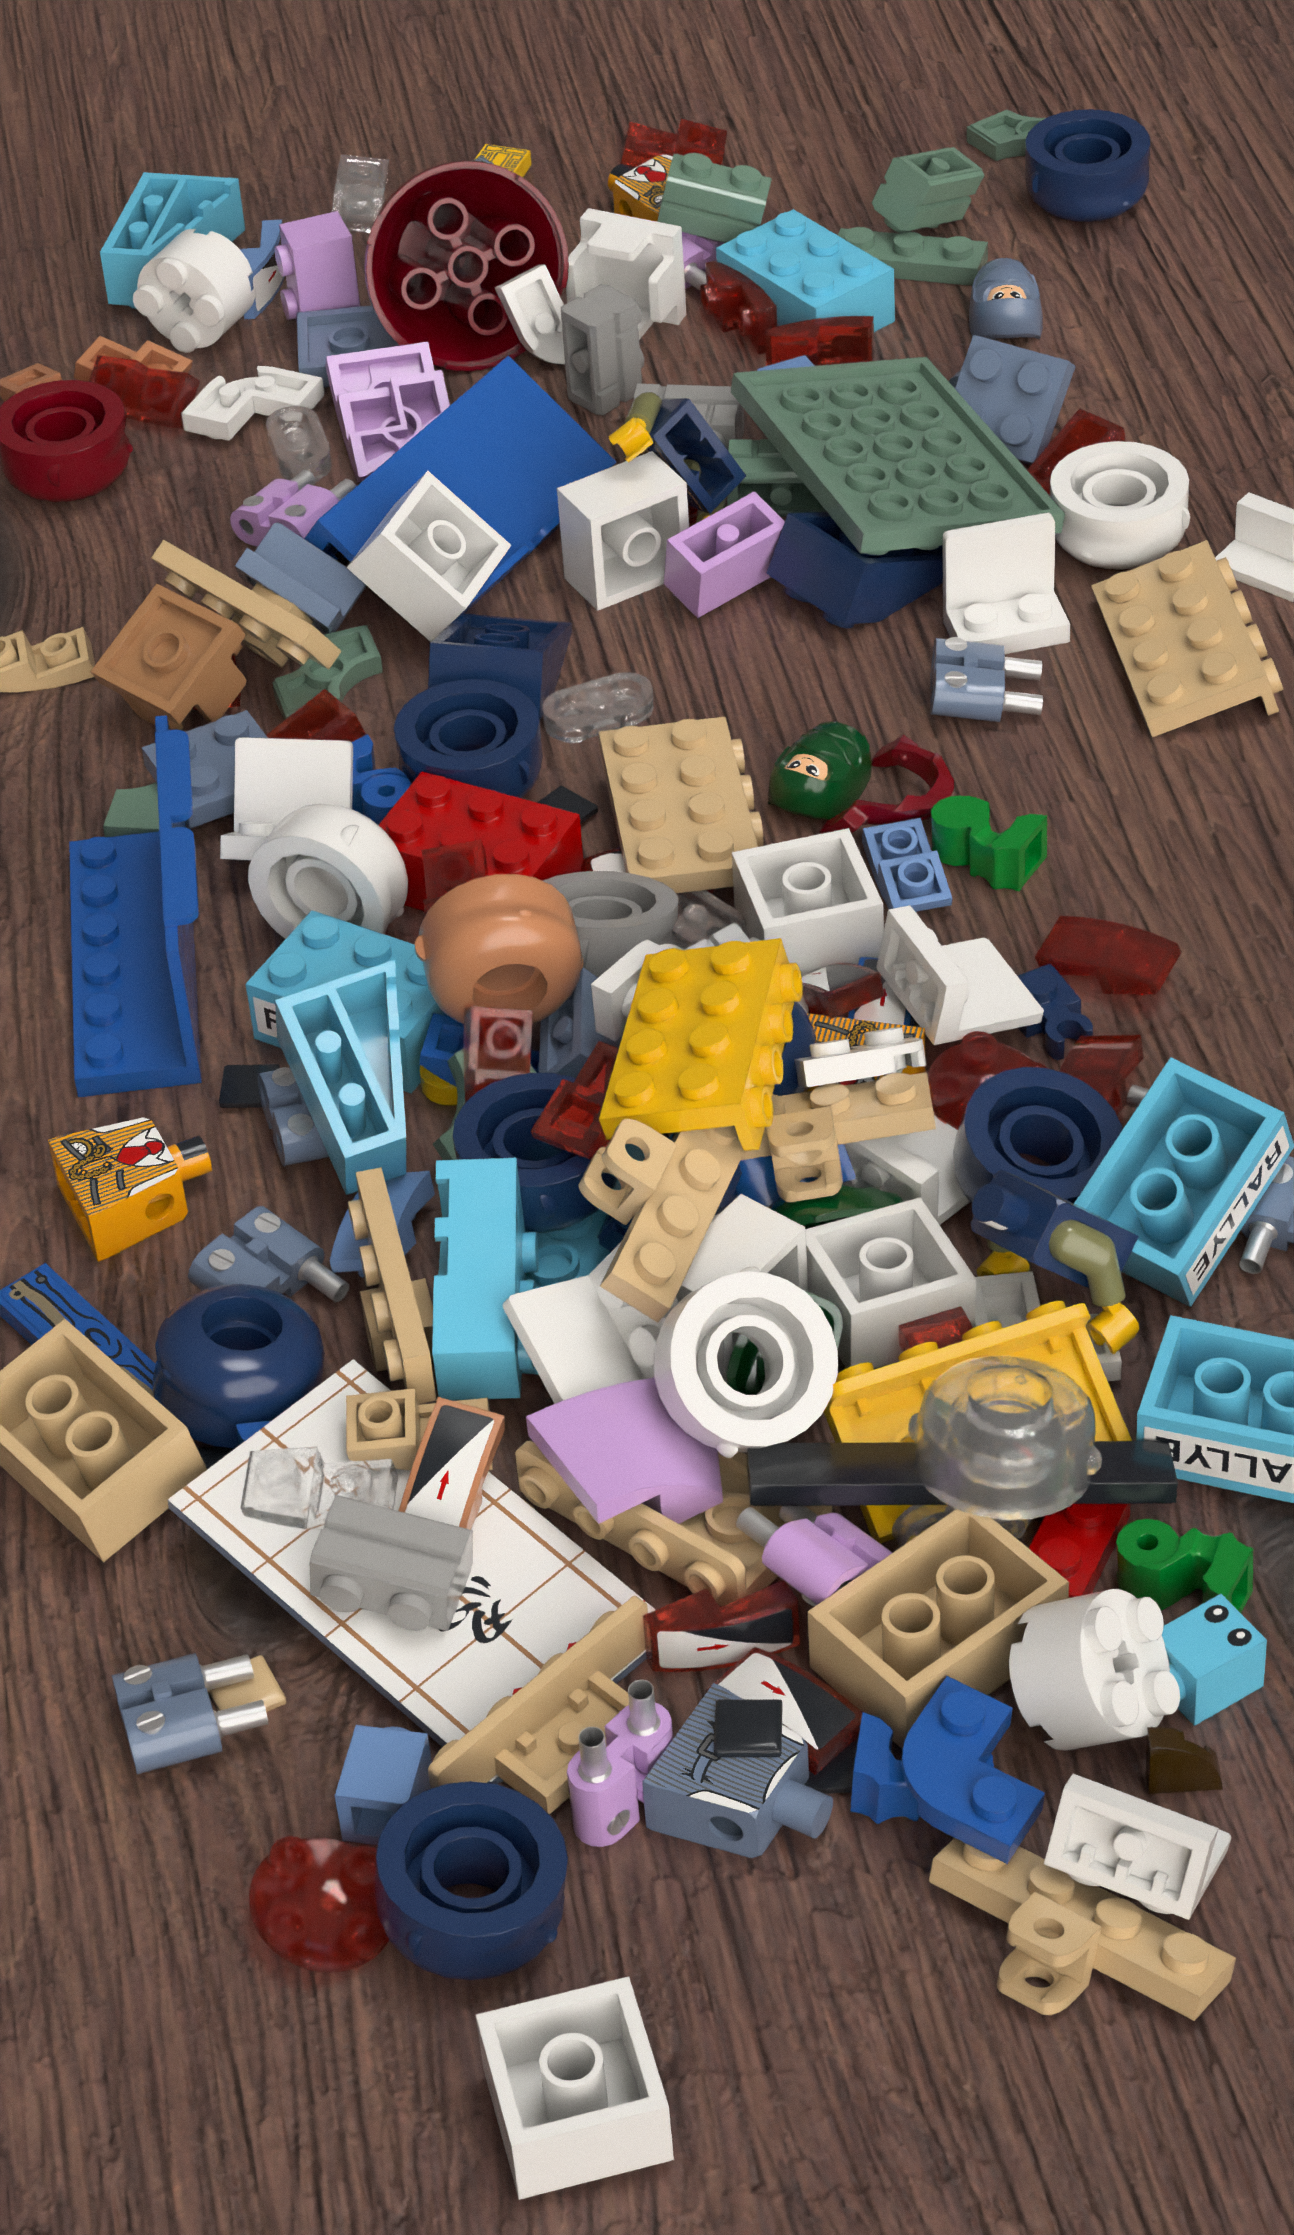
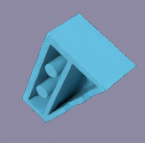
[100,172,245,309]
[275,960,406,1195]
[432,1158,539,1400]

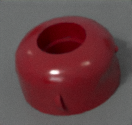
[0,380,133,502]

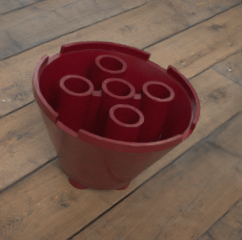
[364,160,569,371]

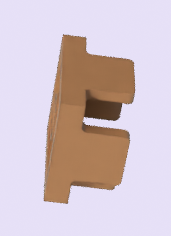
[90,584,247,730]

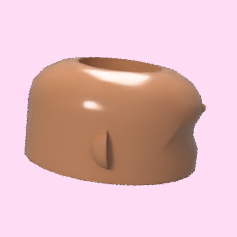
[415,874,583,1031]

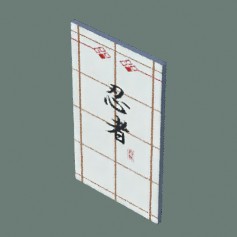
[168,1360,676,1784]

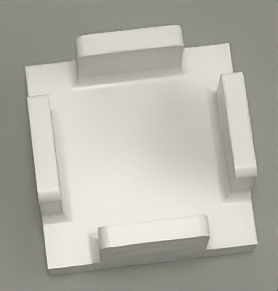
[566,208,687,340]

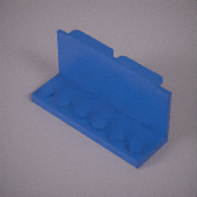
[304,356,617,624]
[69,715,202,1097]

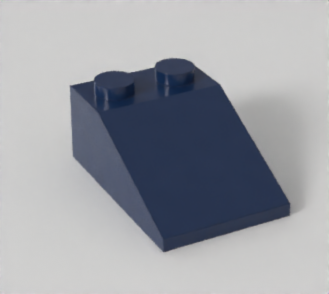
[766,512,943,628]
[428,613,572,721]

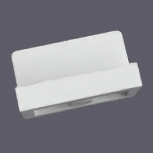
[1215,492,1294,602]

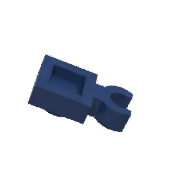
[1017,963,1093,1061]

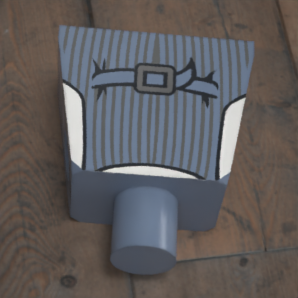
[642,1683,833,1858]

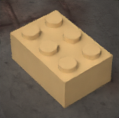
[0,1319,207,1562]
[807,1500,1069,1749]

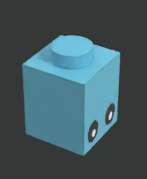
[1162,1594,1267,1726]

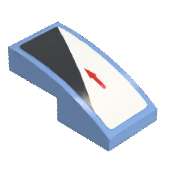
[240,219,285,319]

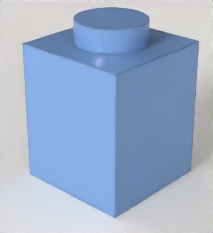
[335,1725,432,1845]

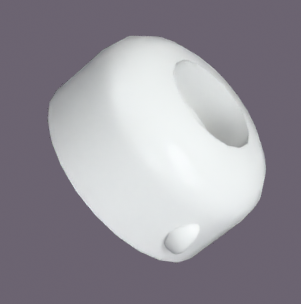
[1050,441,1190,570]
[248,803,408,939]
[654,1267,838,1458]

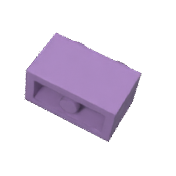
[274,211,360,323]
[664,491,785,618]

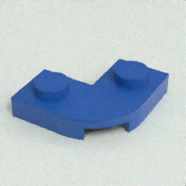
[901,1676,1045,1864]

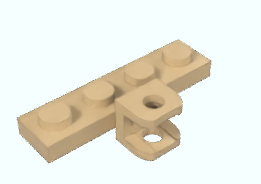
[151,540,341,669]
[669,1072,936,1202]
[579,1119,745,1323]
[348,1167,436,1404]
[929,1838,1236,2021]

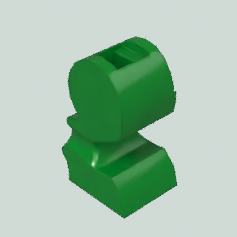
[931,796,1047,891]
[1116,1519,1253,1613]

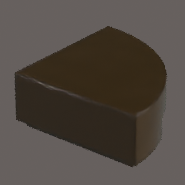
[1145,1727,1223,1794]

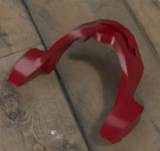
[819,734,954,834]

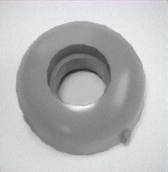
[543,871,678,978]

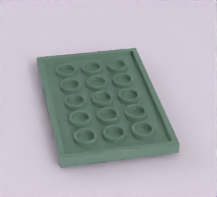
[731,357,1065,555]

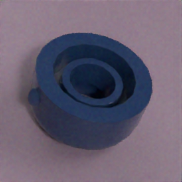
[1025,109,1150,222]
[394,679,543,798]
[953,1067,1123,1204]
[453,1073,617,1233]
[152,1284,325,1449]
[375,1781,568,1980]

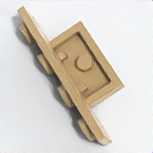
[428,1596,650,1814]

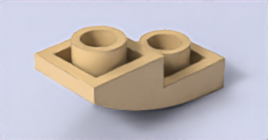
[0,627,95,692]
[346,1388,493,1471]

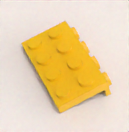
[599,938,803,1151]
[823,1301,1132,1543]

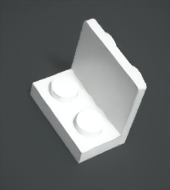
[943,513,1070,654]
[220,737,353,860]
[876,905,1044,1045]
[842,1115,970,1225]
[502,1241,679,1404]
[1044,1774,1231,1920]

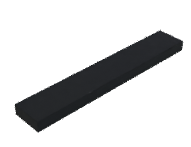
[747,1441,1178,1506]

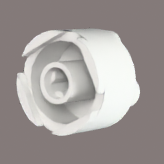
[133,229,255,353]
[1009,1589,1180,1751]

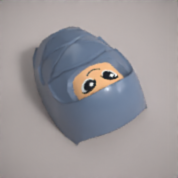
[969,258,1043,339]

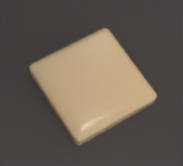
[208,1655,286,1712]

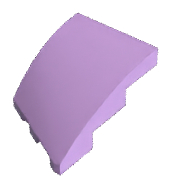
[325,342,450,482]
[526,1378,723,1524]

